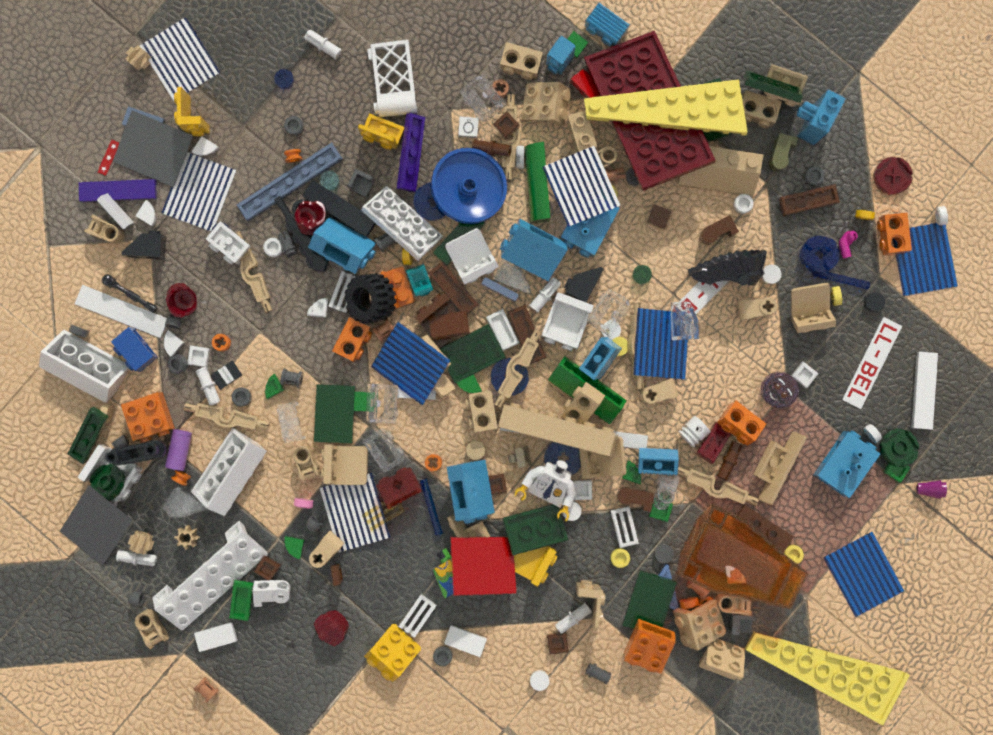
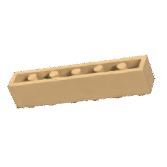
[498,402,618,457]

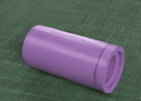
[165,429,192,471]

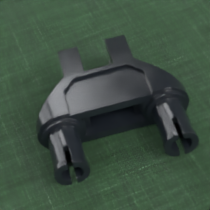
[105,440,166,466]

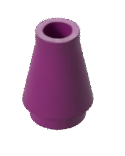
[916,480,947,499]

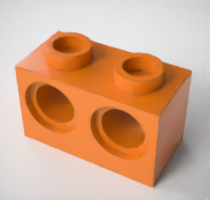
[877,212,912,255]
[332,317,373,362]
[717,400,766,446]

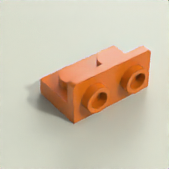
[380,266,416,309]

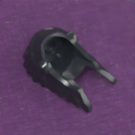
[688,249,767,286]

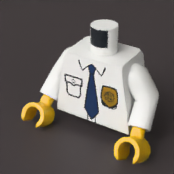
[514,460,576,521]

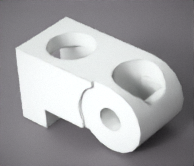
[253,580,291,607]

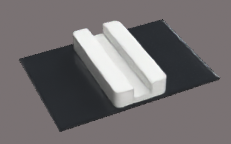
[211,360,242,390]

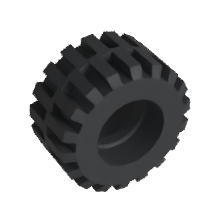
[344,273,397,324]

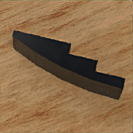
[302,180,376,237]

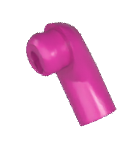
[838,231,858,259]

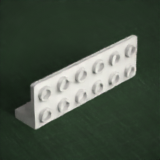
[152,521,268,630]

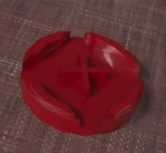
[873,157,913,195]

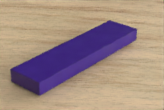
[397,113,426,193]
[78,179,157,202]

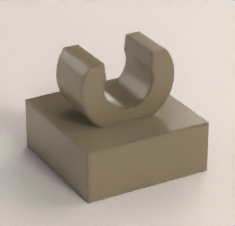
[508,446,531,468]

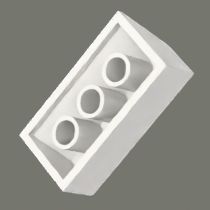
[39,330,129,403]
[191,428,266,516]

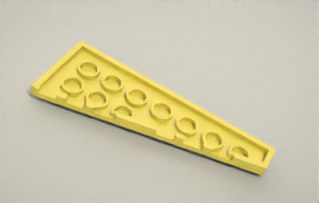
[584,80,747,136]
[745,632,910,725]

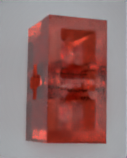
[376,467,422,509]

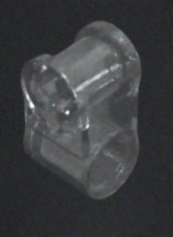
[653,474,680,510]

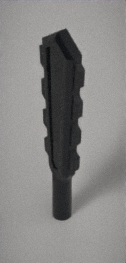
[274,196,329,272]

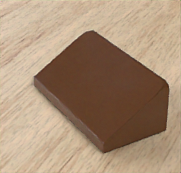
[429,311,470,340]

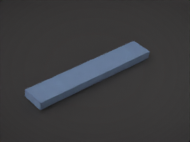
[237,143,343,221]

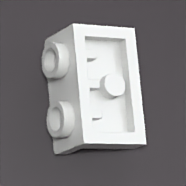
[206,221,251,265]

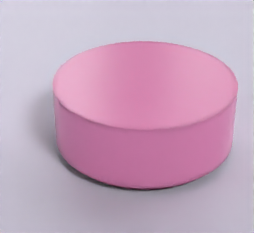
[293,498,314,508]

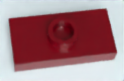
[696,422,731,465]

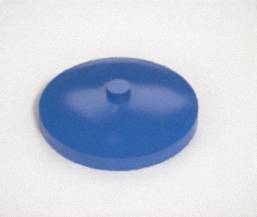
[431,148,507,224]

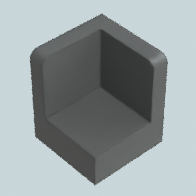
[347,169,375,198]
[728,613,756,635]

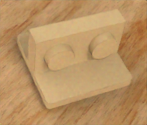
[699,639,745,680]

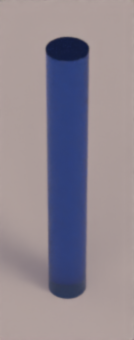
[812,268,870,289]
[420,478,443,536]

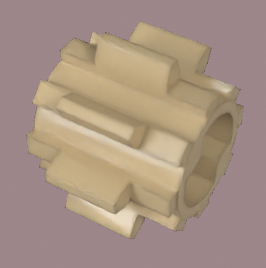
[125,45,151,71]
[174,525,200,550]
[128,531,154,555]

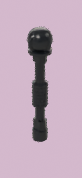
[101,274,158,313]

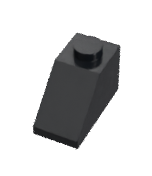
[122,230,166,260]
[564,267,604,302]

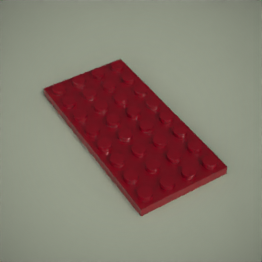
[584,30,715,191]

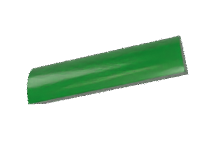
[524,142,550,223]
[548,356,627,425]

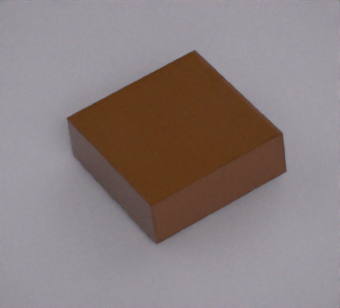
[493,111,520,139]
[647,204,671,229]
[488,473,507,495]
[254,555,281,581]
[331,563,343,586]
[547,632,569,655]

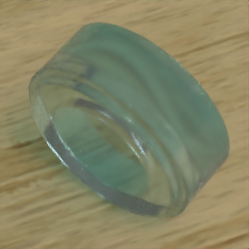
[320,171,340,191]

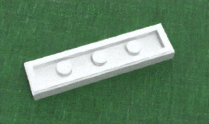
[911,352,938,430]

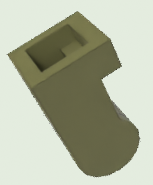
[769,133,798,172]

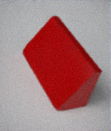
[570,69,600,98]

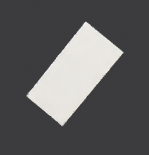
[361,186,443,261]

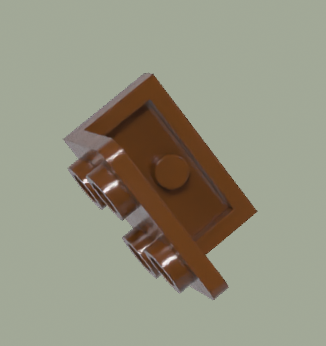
[415,293,459,347]

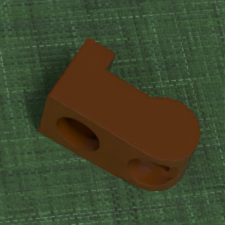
[699,215,739,245]
[616,487,654,512]

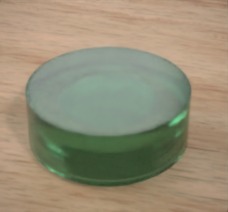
[632,265,652,285]

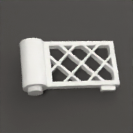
[368,40,417,118]

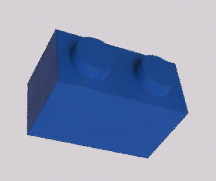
[111,327,158,372]

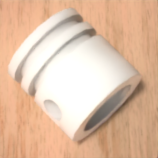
[678,415,711,448]

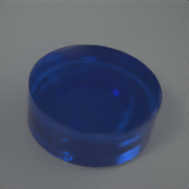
[274,69,294,89]

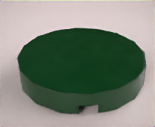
[880,428,919,467]
[89,464,125,501]

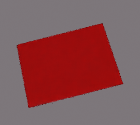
[451,537,516,595]

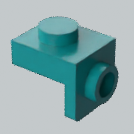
[406,264,433,296]

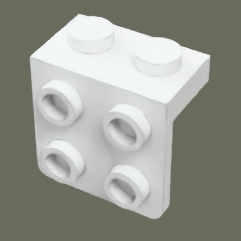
[445,228,499,284]

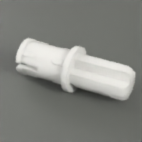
[304,30,342,60]
[529,278,561,313]
[195,367,220,405]
[116,549,157,566]
[555,602,592,633]

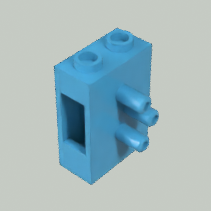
[797,89,846,145]
[560,190,620,258]
[308,217,376,274]
[499,219,567,281]
[813,430,880,498]
[447,460,495,524]

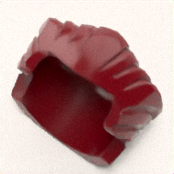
[294,201,326,235]
[166,283,197,318]
[314,610,349,646]

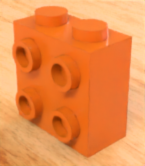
[121,392,175,444]
[624,619,676,674]

